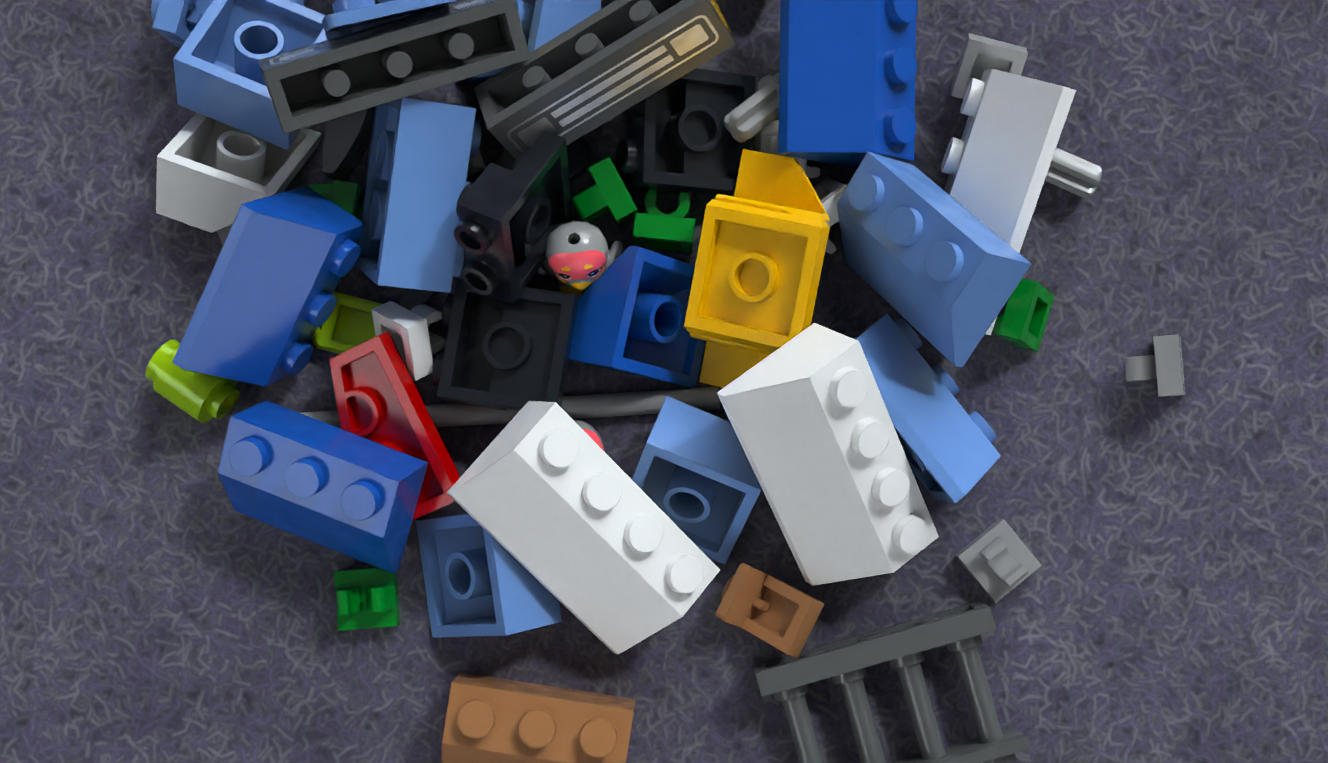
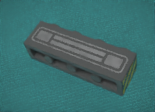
[258,0,531,134]
[474,0,736,159]

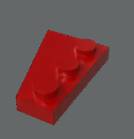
[329,331,460,520]

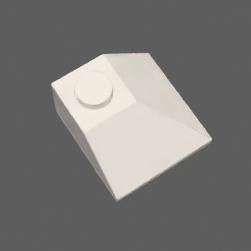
[156,113,322,233]

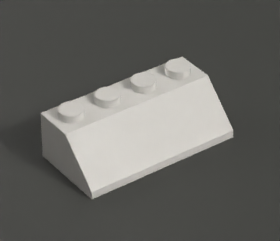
[941,69,1076,336]
[717,323,939,586]
[447,401,720,655]

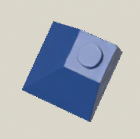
[569,246,706,388]

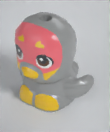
[541,221,623,298]

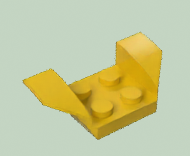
[684,149,830,388]

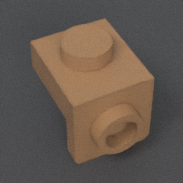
[716,563,824,658]

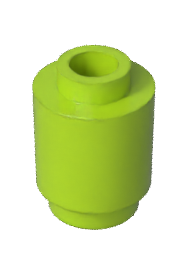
[145,339,240,423]

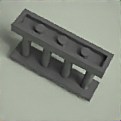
[752,601,1031,763]

